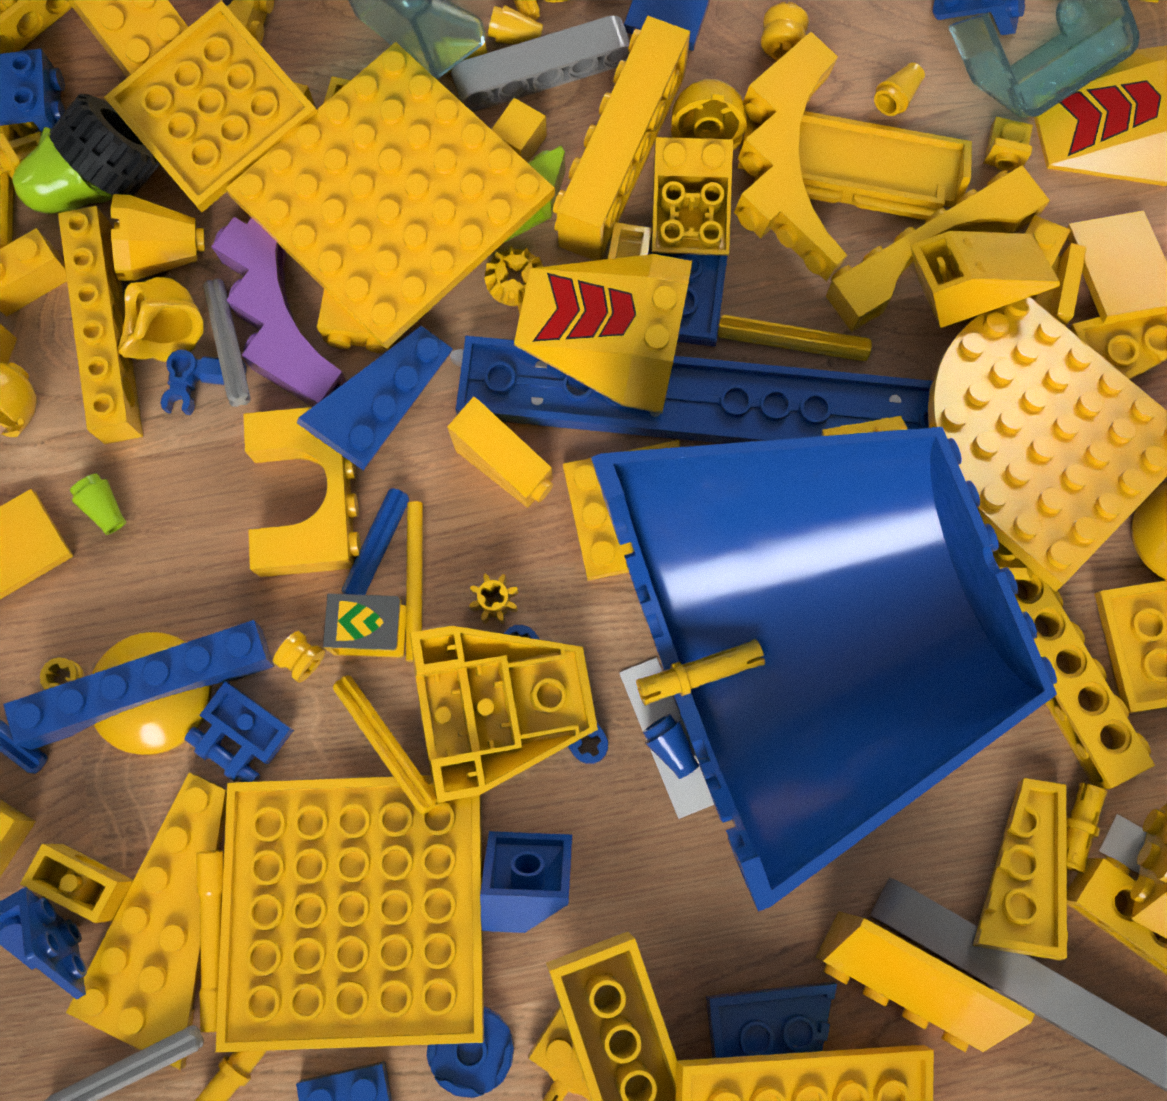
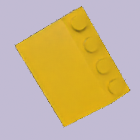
[816,911,1035,1053]

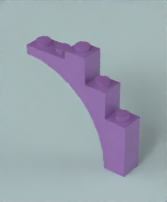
[211,217,347,407]

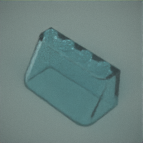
[348,0,486,79]

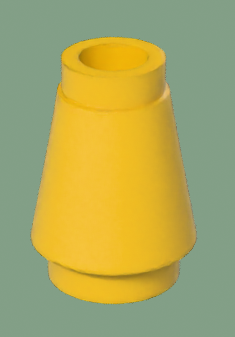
[488,5,544,44]
[874,62,925,116]

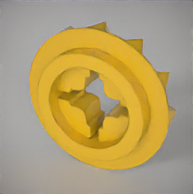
[484,246,543,306]

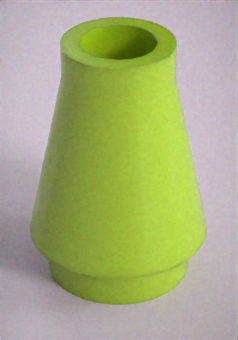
[70,473,127,535]

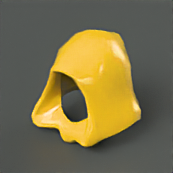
[118,277,204,362]

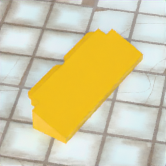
[738,111,972,220]

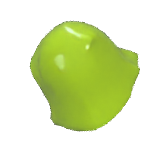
[12,127,112,214]

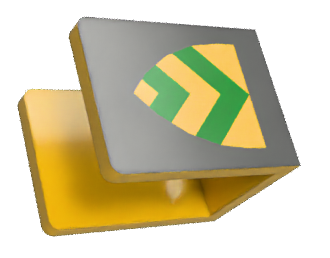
[323,594,406,658]

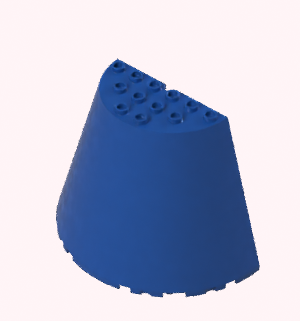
[591,427,1057,911]

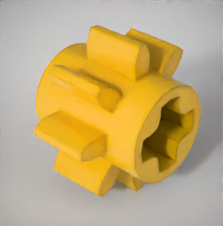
[469,573,519,624]

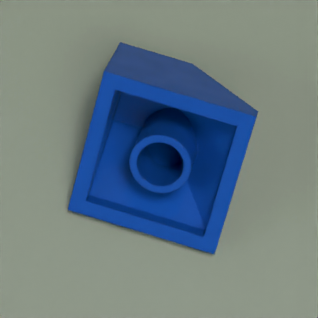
[480,831,572,933]

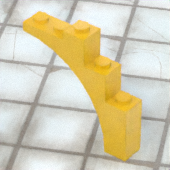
[734,32,848,282]

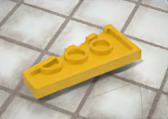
[1069,313,1167,380]

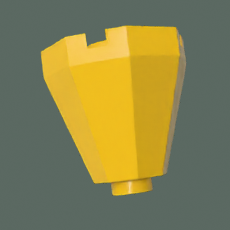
[111,194,205,281]

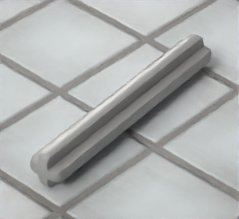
[203,278,251,407]
[43,1025,204,1101]

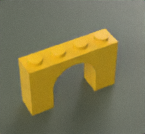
[243,407,361,578]

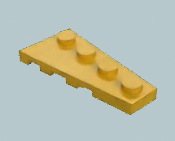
[973,778,1067,960]

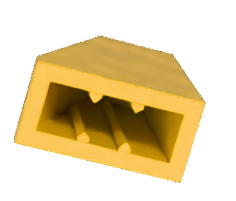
[447,396,553,508]

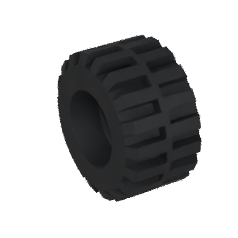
[50,93,160,196]

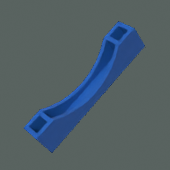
[3,620,274,750]

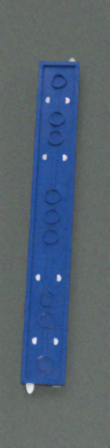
[450,336,933,444]

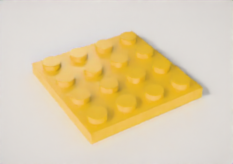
[104,0,318,212]

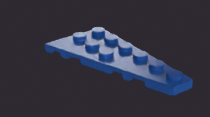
[706,981,837,1058]

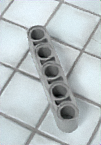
[451,16,630,111]

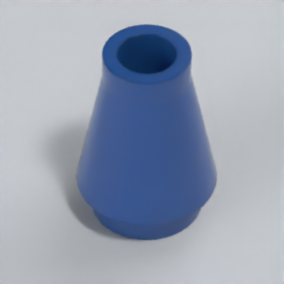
[643,714,699,779]

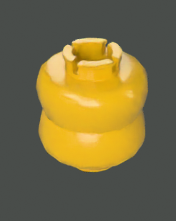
[760,1,809,61]

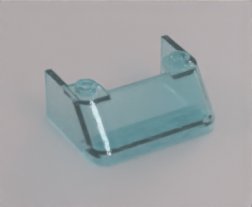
[948,0,1140,118]

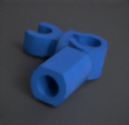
[160,350,246,415]

